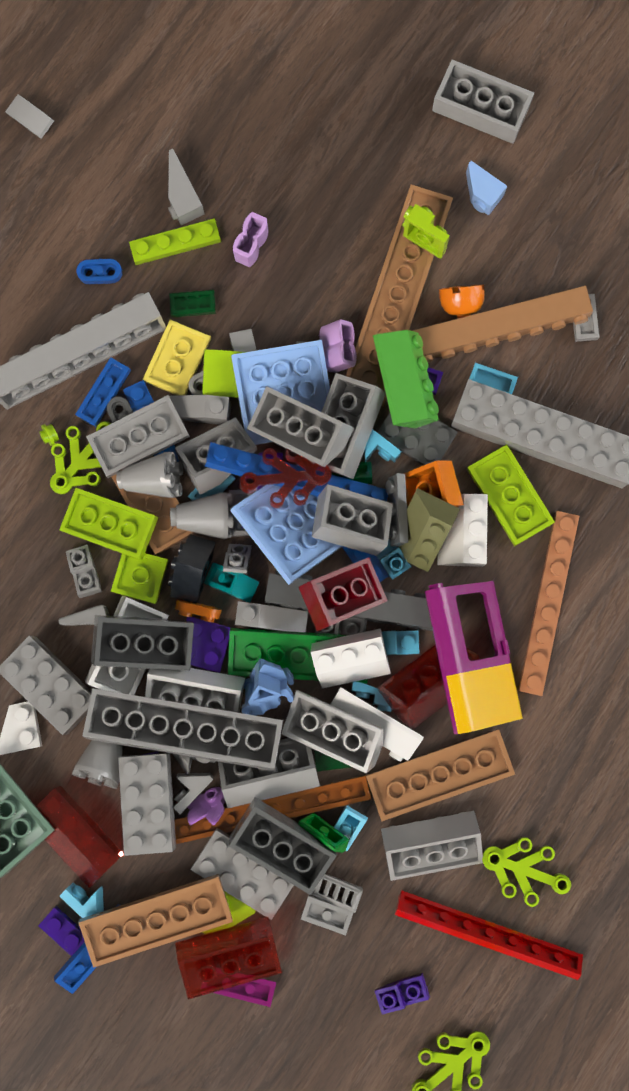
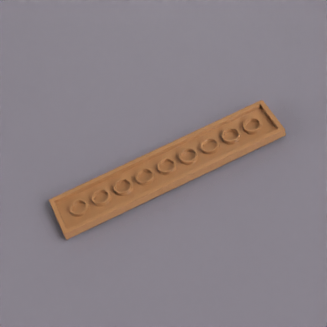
[346,185,453,407]

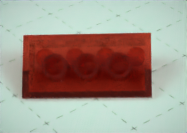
[377,644,480,729]
[36,786,124,888]
[175,917,282,999]

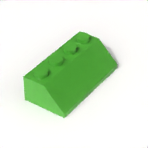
[373,330,439,428]

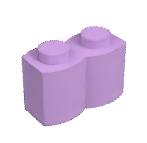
[233,212,268,267]
[320,319,356,373]

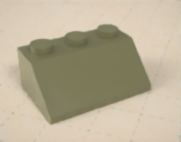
[398,488,460,572]

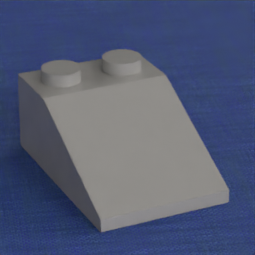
[175,417,257,495]

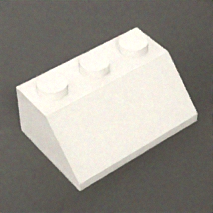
[437,494,488,567]
[311,629,391,688]

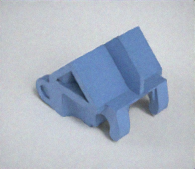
[242,658,294,716]

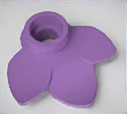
[187,787,225,825]

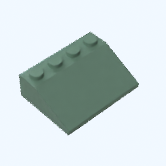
[0,764,55,878]

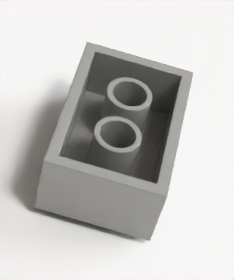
[312,484,393,556]

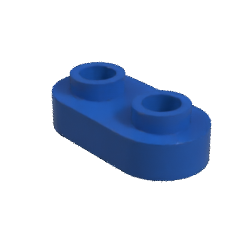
[76,259,123,284]

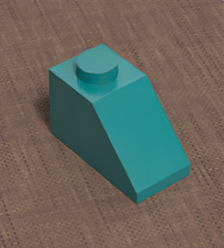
[204,562,259,603]

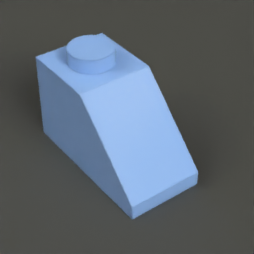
[466,161,507,215]

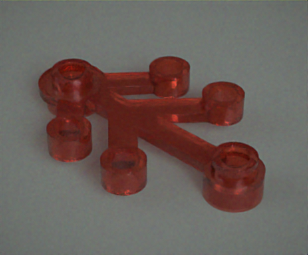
[240,448,331,508]

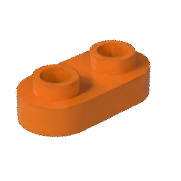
[175,599,222,622]

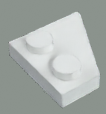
[0,702,42,755]

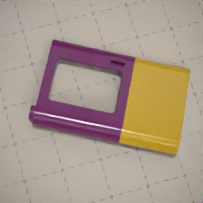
[425,581,523,734]

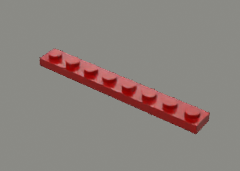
[395,890,583,980]

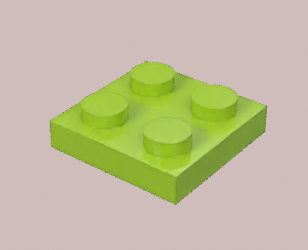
[111,553,169,604]

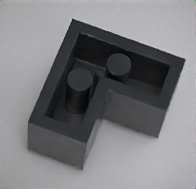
[168,534,216,604]

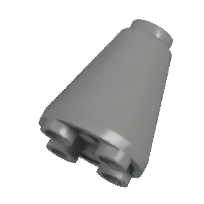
[116,451,183,498]
[170,493,233,539]
[72,740,123,789]

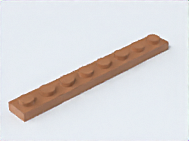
[518,511,579,696]

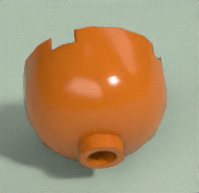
[439,284,485,319]

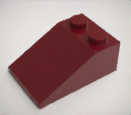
[298,557,388,631]

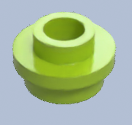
[39,424,59,446]

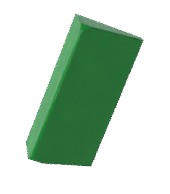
[298,813,350,853]

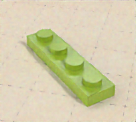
[129,218,221,265]

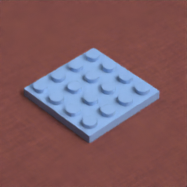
[231,340,330,445]
[230,462,343,585]

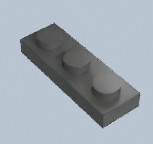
[386,473,408,546]

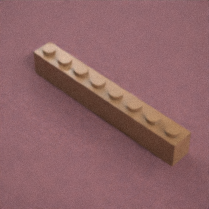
[413,286,593,363]

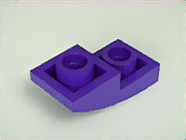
[375,973,430,1014]

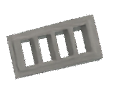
[58,605,110,626]
[311,874,363,913]

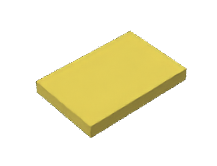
[143,320,211,396]

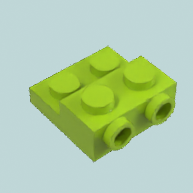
[402,204,450,259]

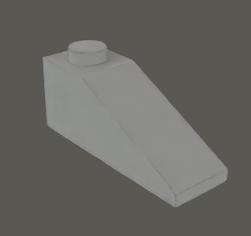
[168,149,205,226]
[164,395,231,425]
[235,601,308,632]

